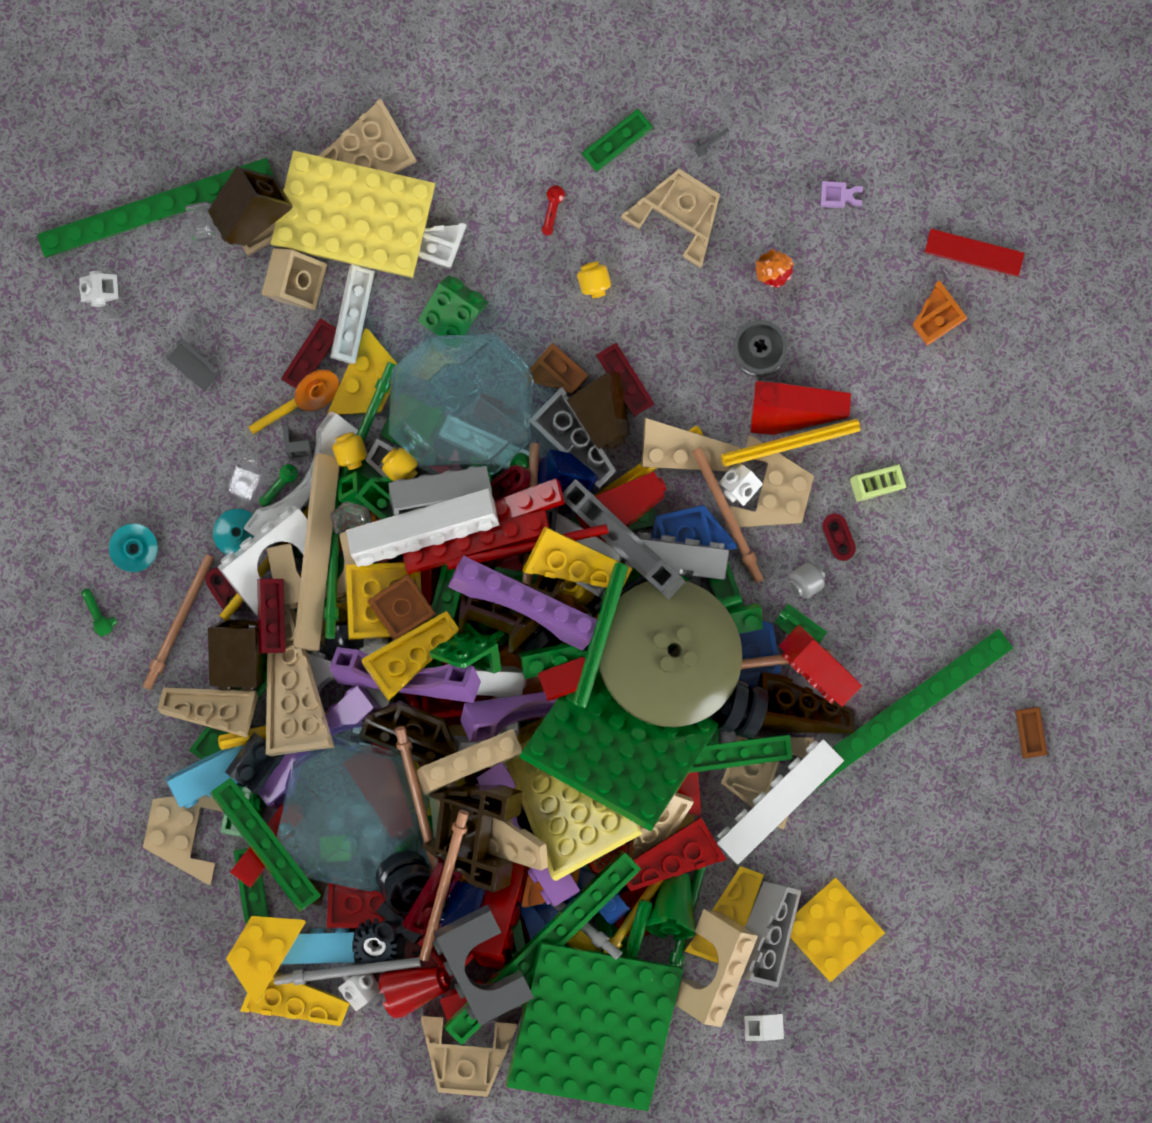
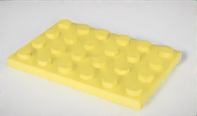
[271,150,435,278]
[505,739,642,881]

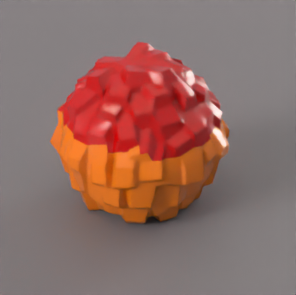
[755,249,794,288]

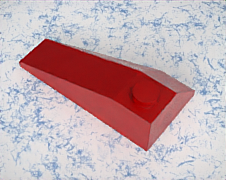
[750,381,851,435]

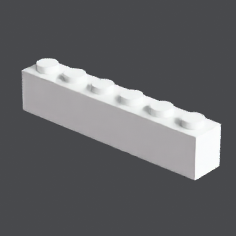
[346,489,499,567]
[717,739,844,865]

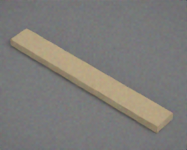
[293,453,339,651]

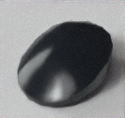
[324,621,364,659]

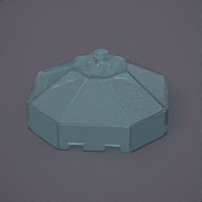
[388,334,533,474]
[277,737,430,892]

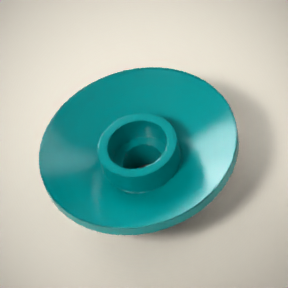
[213,509,254,555]
[109,524,158,573]

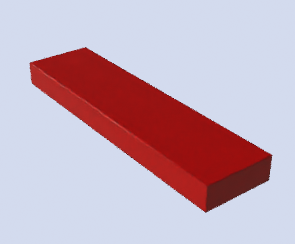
[924,229,1024,277]

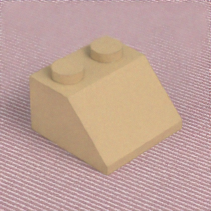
[261,248,327,310]

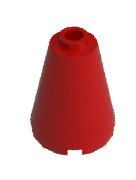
[379,967,451,1019]

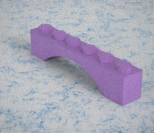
[448,556,597,651]
[329,647,481,703]
[258,686,382,808]
[460,692,559,742]
[475,762,580,907]

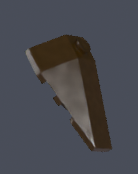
[758,672,855,734]

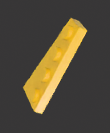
[522,526,632,588]
[362,611,459,701]
[240,972,350,1026]

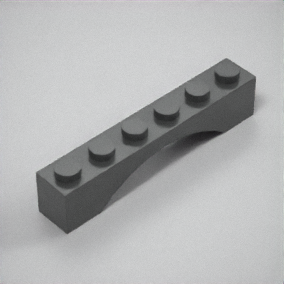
[562,479,686,600]

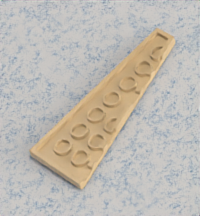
[242,99,416,256]

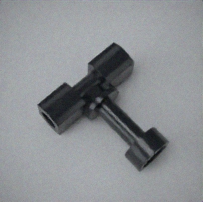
[375,901,422,944]

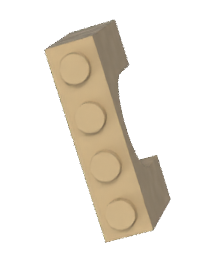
[267,532,356,610]
[416,729,522,796]
[675,909,758,1027]

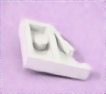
[418,223,467,269]

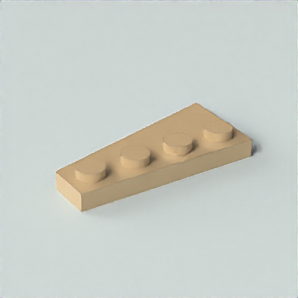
[158,688,258,738]

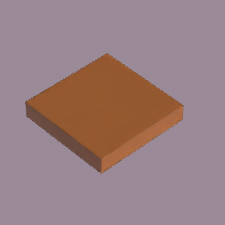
[367,574,436,641]

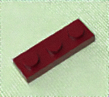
[281,318,336,389]
[596,342,655,417]
[257,579,286,654]
[402,861,461,936]

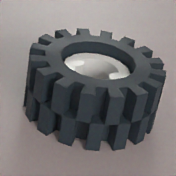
[352,919,398,964]

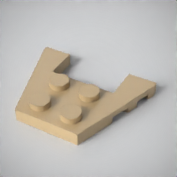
[621,169,720,269]
[725,435,814,528]
[721,737,814,830]
[143,795,223,885]
[421,1015,517,1097]

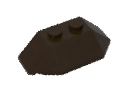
[358,701,458,765]

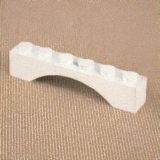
[243,411,358,548]

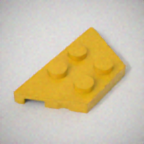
[327,328,401,415]
[226,916,307,1004]

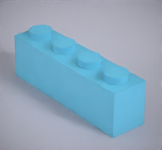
[164,745,244,808]
[282,928,355,964]

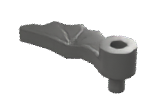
[694,128,729,158]

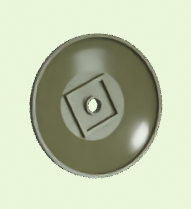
[599,581,742,727]

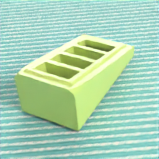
[850,464,906,502]

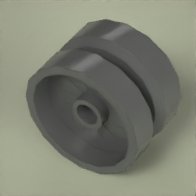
[732,320,787,378]

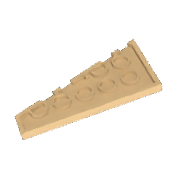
[266,608,334,756]
[430,781,548,870]

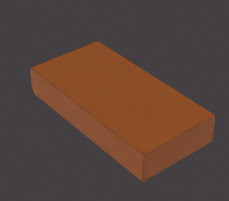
[1015,707,1047,759]

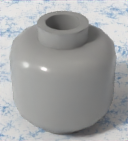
[788,563,825,599]

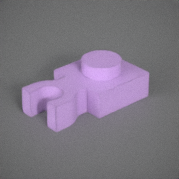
[820,181,863,208]

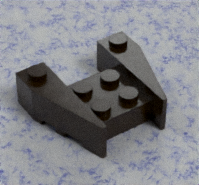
[459,559,565,653]
[422,784,523,893]

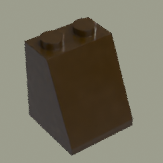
[207,166,293,246]
[567,372,630,450]
[208,619,267,691]

